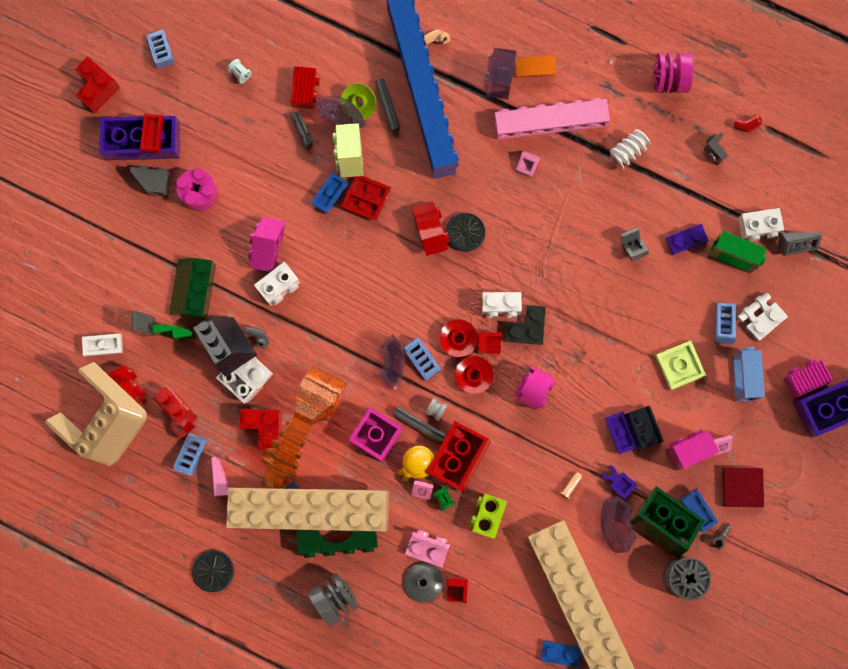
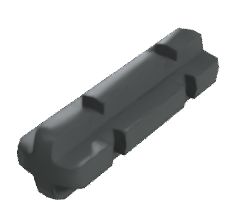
[291,112,313,147]

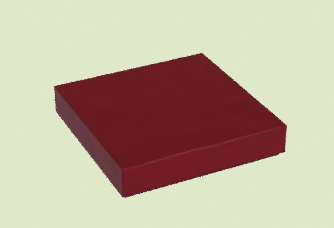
[723,467,764,508]

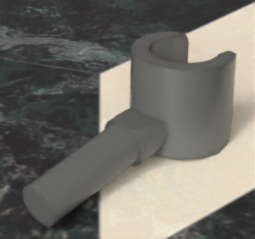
[712,523,732,550]

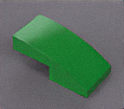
[152,325,196,341]

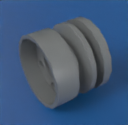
[663,557,711,600]
[308,573,359,627]

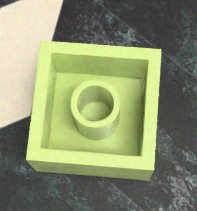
[333,123,364,178]

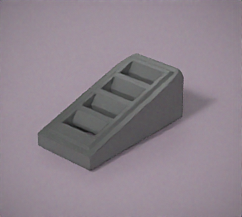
[777,232,822,256]
[132,311,156,337]

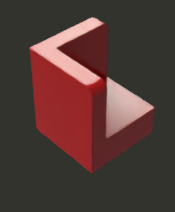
[478,332,502,354]
[447,577,468,603]

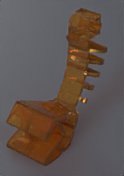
[261,365,348,489]

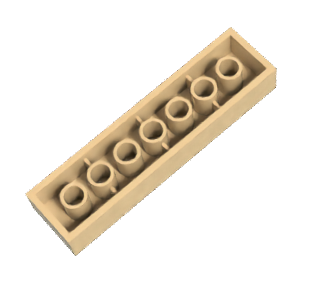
[226,488,389,532]
[527,520,635,669]

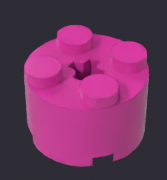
[176,168,218,211]
[513,365,555,410]

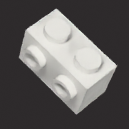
[738,208,784,242]
[254,262,300,306]
[482,292,522,318]

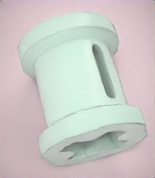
[227,59,252,84]

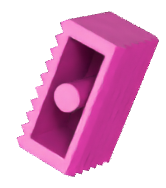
[784,359,833,399]

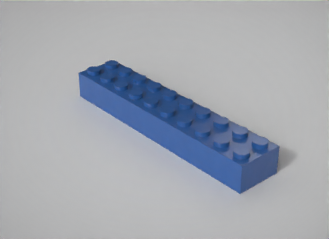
[386,0,459,179]

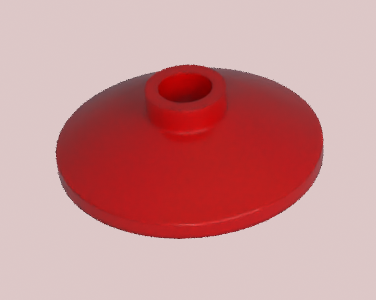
[440,319,478,357]
[455,356,494,394]

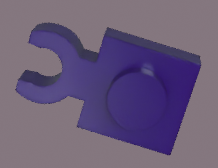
[601,465,637,500]

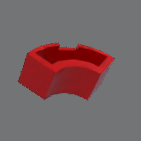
[411,201,450,256]

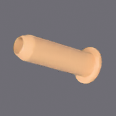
[560,473,582,499]

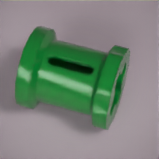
[432,486,456,512]

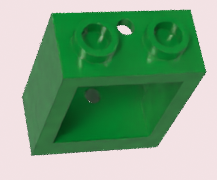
[707,231,767,273]

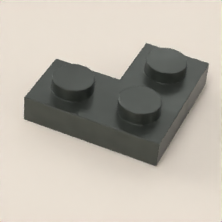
[504,305,546,345]

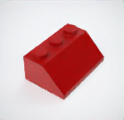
[427,421,491,493]

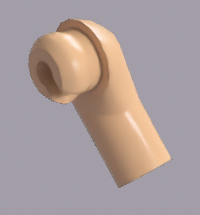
[424,29,450,45]

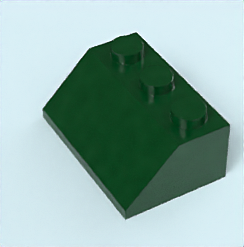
[169,258,216,320]
[630,486,705,558]

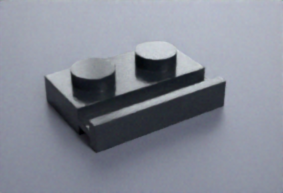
[624,405,664,451]

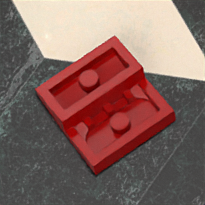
[341,176,391,221]

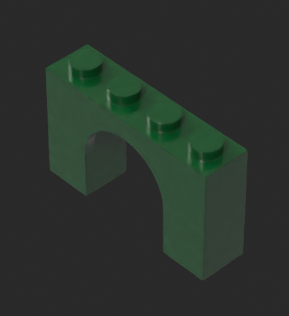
[297,530,378,558]

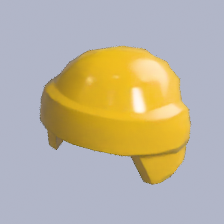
[397,446,434,482]

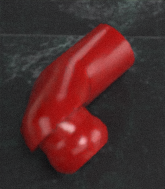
[734,115,762,132]

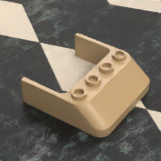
[45,362,147,466]

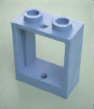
[732,347,765,402]

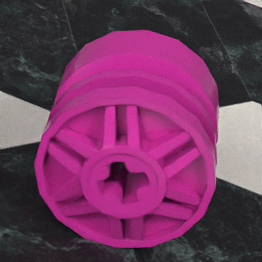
[653,53,693,93]

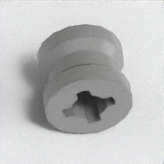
[425,398,448,422]

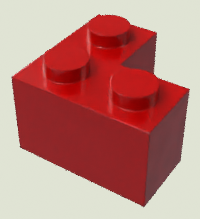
[75,56,120,114]
[107,365,147,404]
[239,409,282,451]

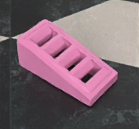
[211,457,230,497]

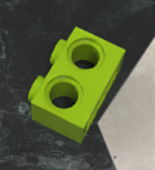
[470,494,507,539]

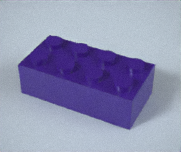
[99,116,180,161]
[794,380,848,438]

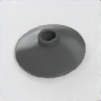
[404,562,443,602]

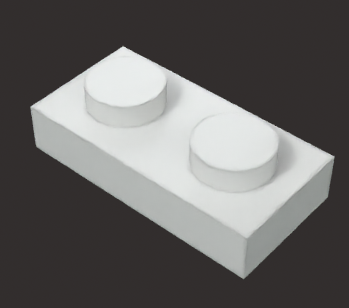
[82,334,123,357]

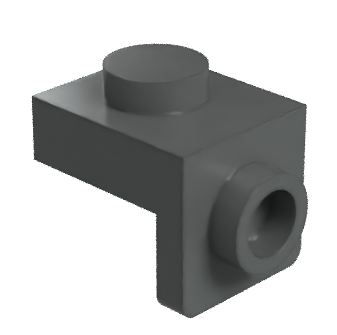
[704,132,728,165]
[621,228,649,262]

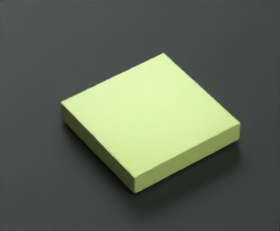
[655,340,706,391]

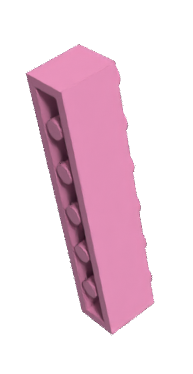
[494,98,610,140]

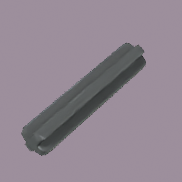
[375,79,400,132]
[393,407,446,443]

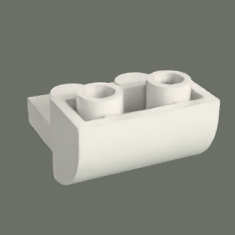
[216,357,273,404]

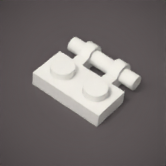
[737,292,788,342]

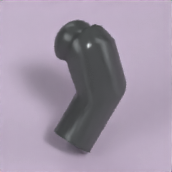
[245,325,269,349]

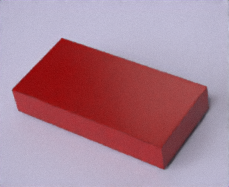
[140,114,164,153]

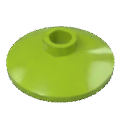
[341,83,376,121]

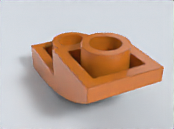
[516,56,556,78]

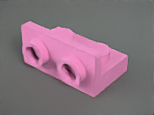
[405,530,450,567]

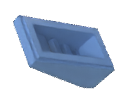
[146,29,175,69]
[714,303,736,344]
[403,337,441,381]
[173,433,207,476]

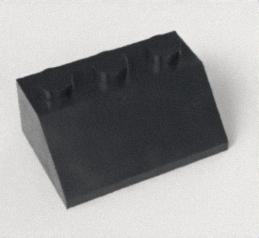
[194,317,257,377]

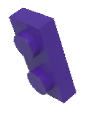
[665,224,709,256]
[604,411,637,455]

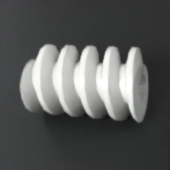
[610,129,651,170]

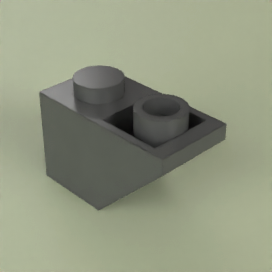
[130,165,172,198]

